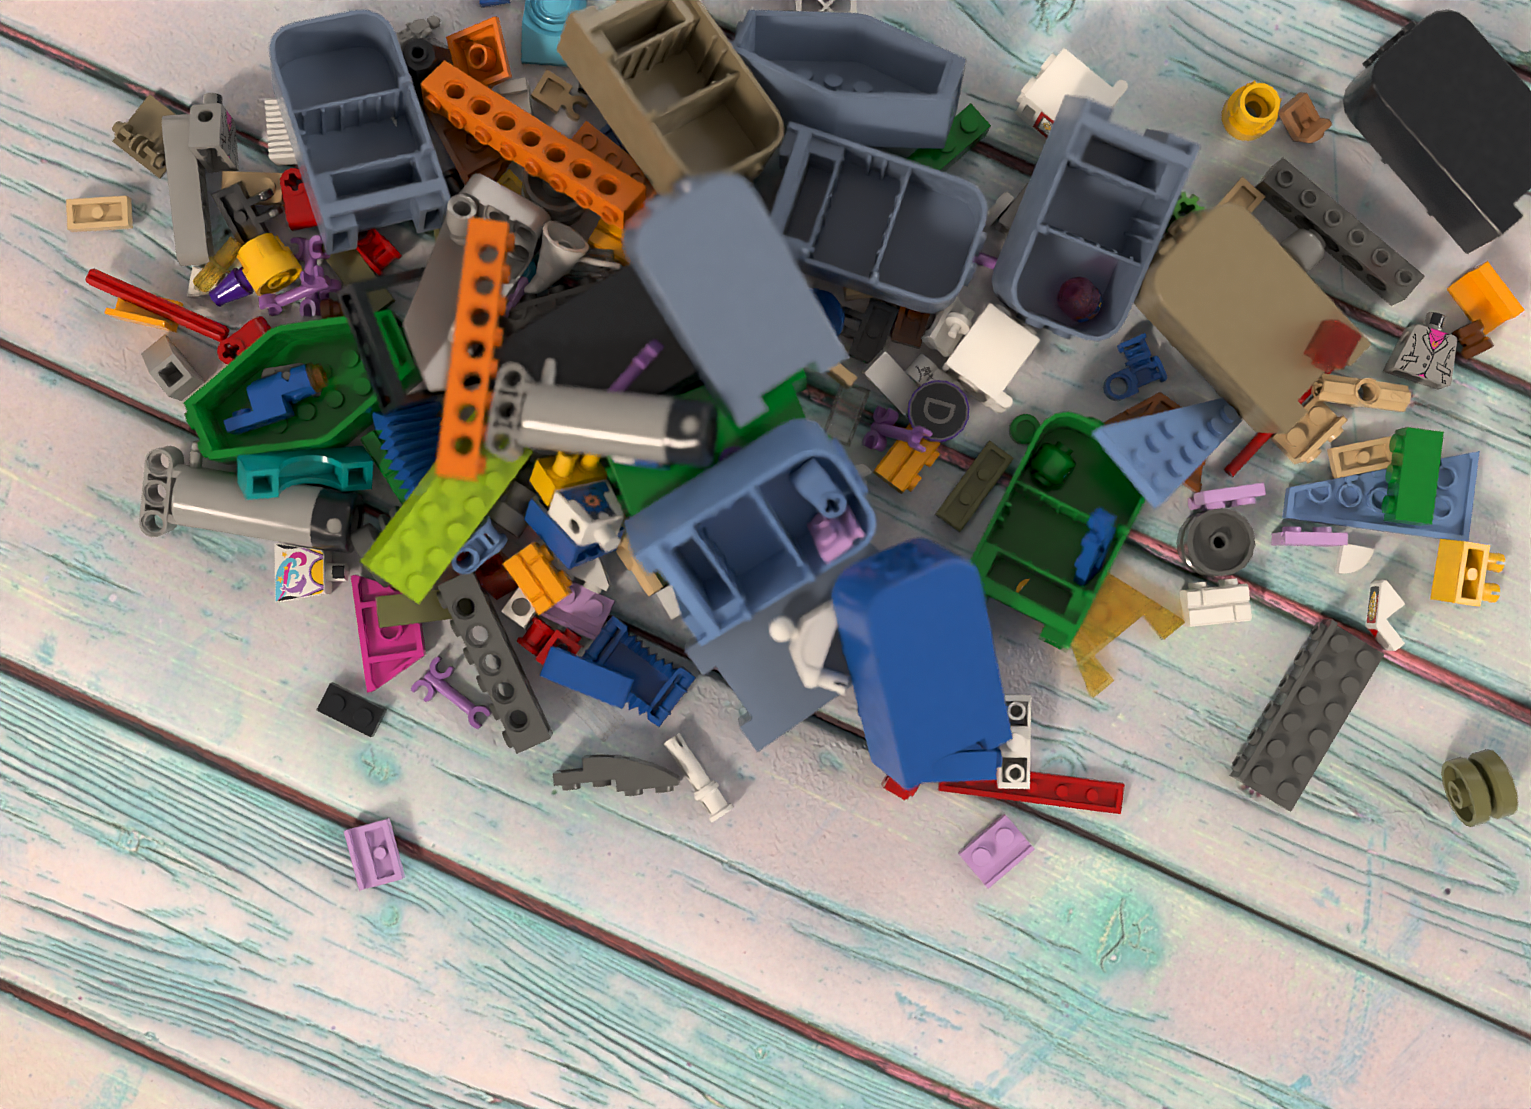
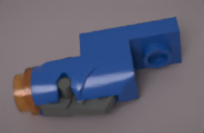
[223,362,329,435]

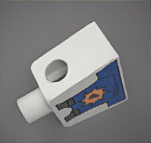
[548,479,624,551]

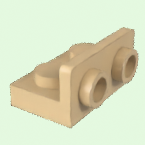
[1270,396,1347,464]

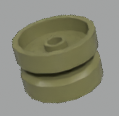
[1441,749,1518,827]

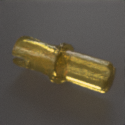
[193,236,243,292]

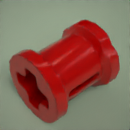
[516,616,555,656]

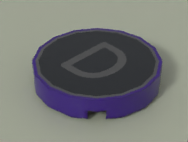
[907,380,970,443]

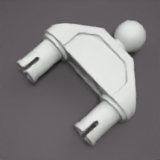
[769,600,849,694]

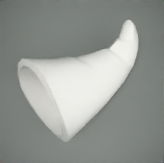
[524,221,589,294]

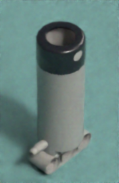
[486,359,719,467]
[139,441,365,553]

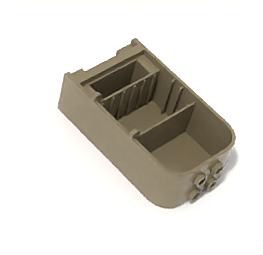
[556,0,784,195]
[1134,203,1372,434]

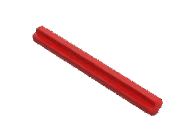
[85,268,230,343]

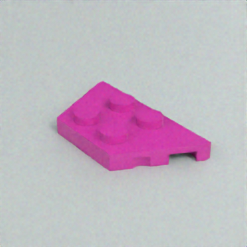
[350,575,426,692]

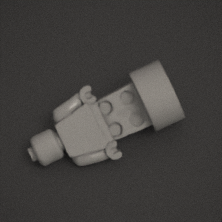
[395,15,441,51]

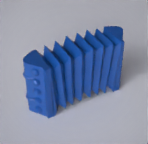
[373,400,443,500]
[582,616,696,727]

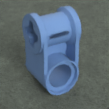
[789,457,847,518]
[450,515,508,574]

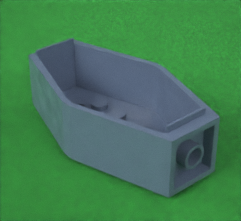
[729,10,966,149]

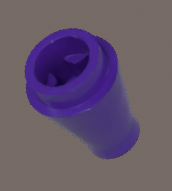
[209,267,253,307]

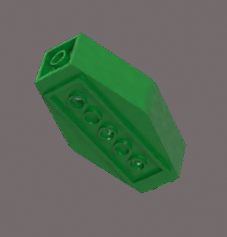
[183,310,424,465]

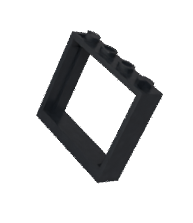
[337,266,483,414]

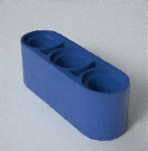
[539,646,635,709]

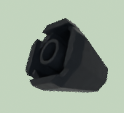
[402,38,454,104]

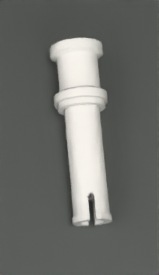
[663,733,734,823]

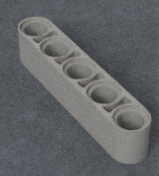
[161,114,214,266]

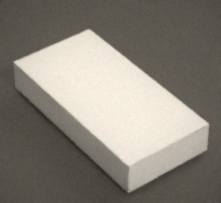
[861,350,919,415]

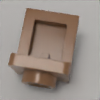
[1278,92,1332,143]

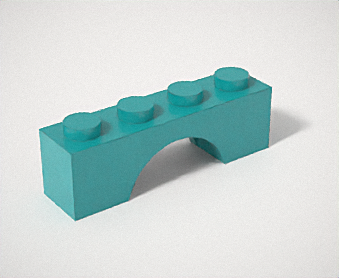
[237,446,373,500]

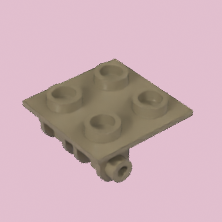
[112,94,176,179]

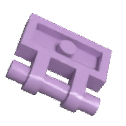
[1188,483,1266,511]

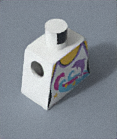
[274,543,349,602]

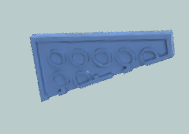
[1092,398,1242,509]
[1282,451,1480,542]

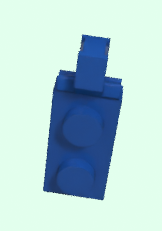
[1073,507,1116,586]

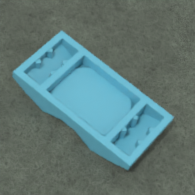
[521,0,588,67]

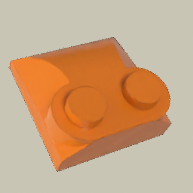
[446,16,512,90]

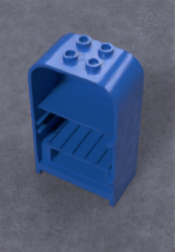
[832,537,1013,790]

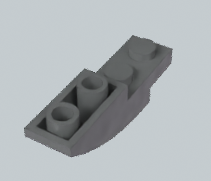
[553,754,680,796]

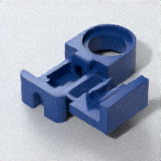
[1103,333,1167,401]

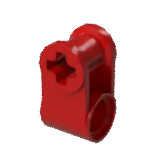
[280,168,317,231]
[356,228,402,276]
[217,316,272,365]

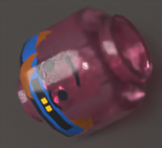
[1057,276,1103,323]

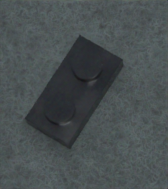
[316,682,387,737]

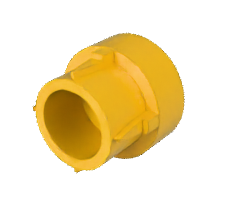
[1221,81,1282,141]
[236,233,303,296]

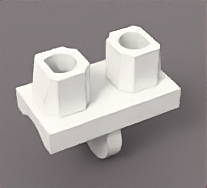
[922,296,975,357]

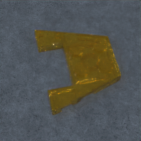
[1071,573,1185,698]

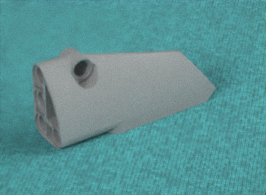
[403,174,551,391]

